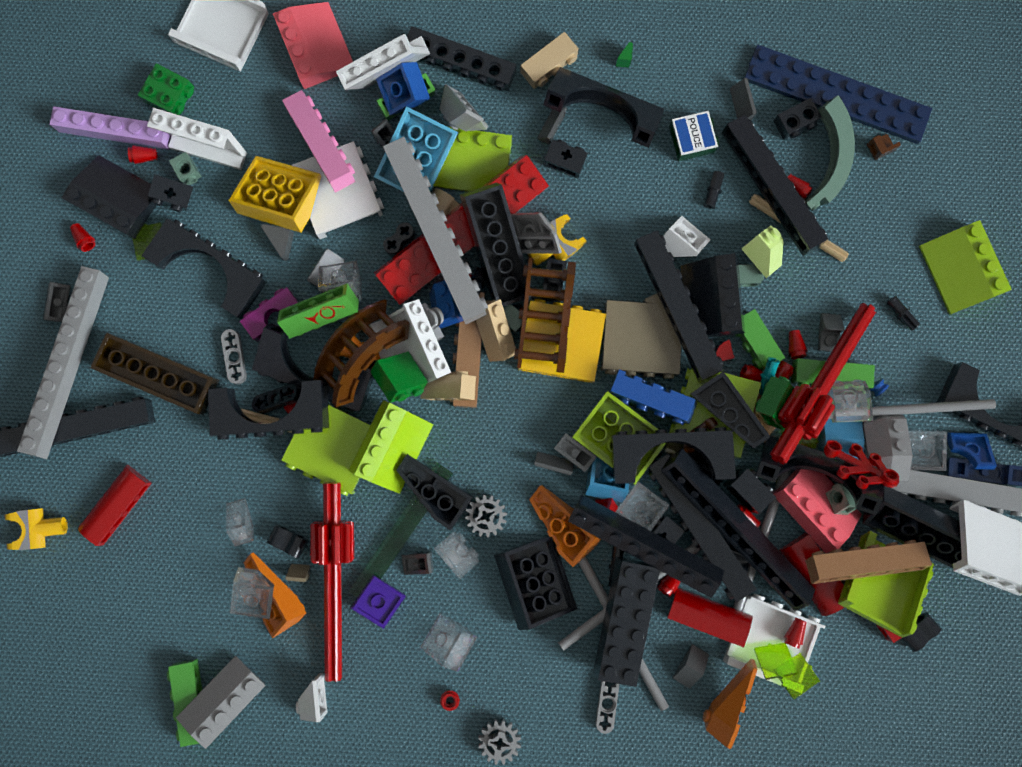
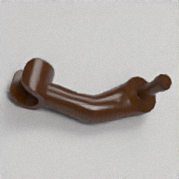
[683,417,718,453]

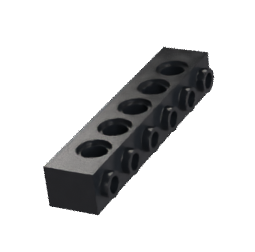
[407,26,516,91]

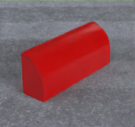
[78,465,152,546]
[779,533,845,616]
[667,588,753,647]

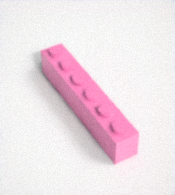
[282,90,355,193]

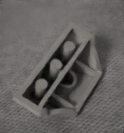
[439,84,488,131]
[511,213,562,254]
[862,415,913,482]

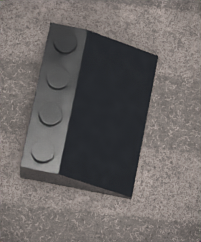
[61,155,156,239]
[680,253,745,338]
[494,536,577,630]

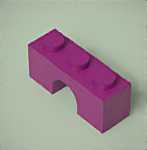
[240,287,299,342]

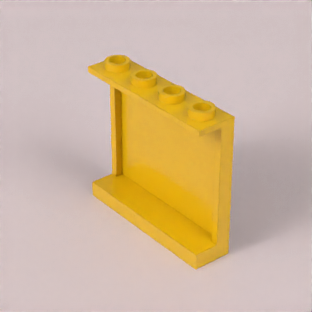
[518,299,606,383]

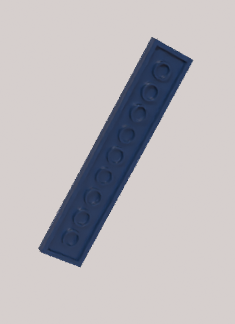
[744,44,932,144]

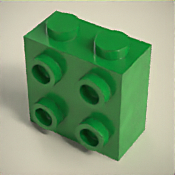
[138,63,194,115]
[370,351,428,403]
[755,376,795,430]

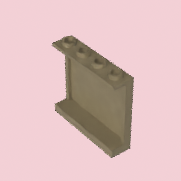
[601,300,681,379]

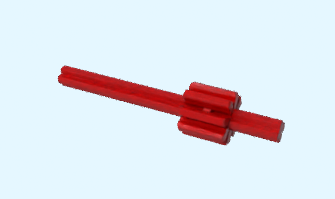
[770,303,876,465]
[310,482,354,682]

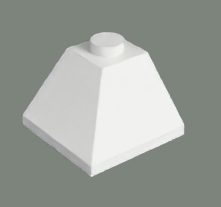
[664,216,711,257]
[296,673,327,722]

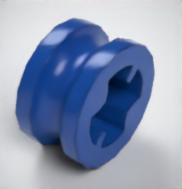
[869,378,889,397]

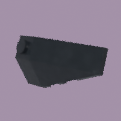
[396,454,473,531]

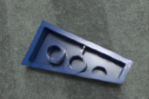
[611,369,697,425]

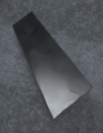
[690,371,770,449]

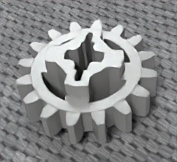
[465,495,507,537]
[478,719,521,765]

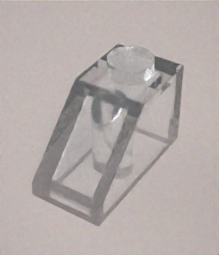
[226,498,254,546]

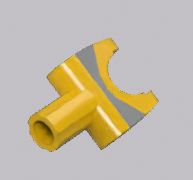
[527,214,587,266]
[5,508,68,550]

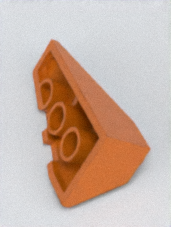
[529,485,601,567]
[244,553,306,638]
[703,659,758,749]

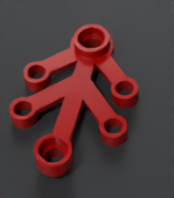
[824,440,899,489]

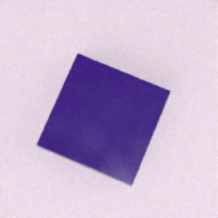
[351,574,406,629]

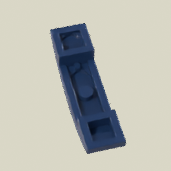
[947,457,1022,486]

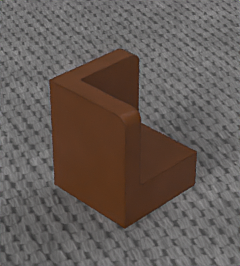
[867,134,901,160]

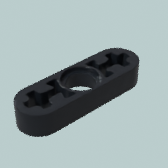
[252,384,301,414]

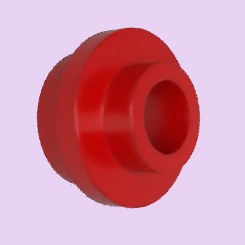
[440,690,460,711]

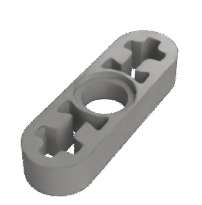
[221,329,247,385]
[596,681,619,734]

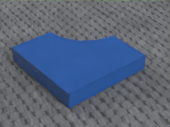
[946,432,997,470]

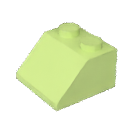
[742,225,783,278]

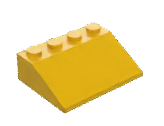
[228,156,321,233]

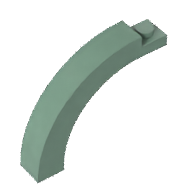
[805,95,855,211]

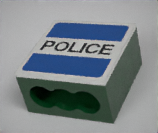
[669,111,719,161]

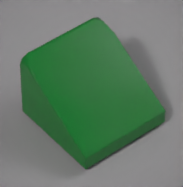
[615,42,633,68]

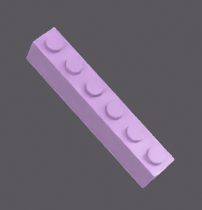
[49,106,172,150]

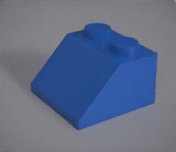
[376,62,430,115]
[429,280,464,329]

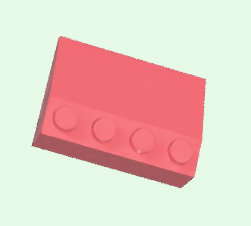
[273,2,353,89]
[773,469,862,553]

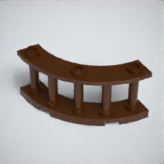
[514,257,576,373]
[313,299,410,407]

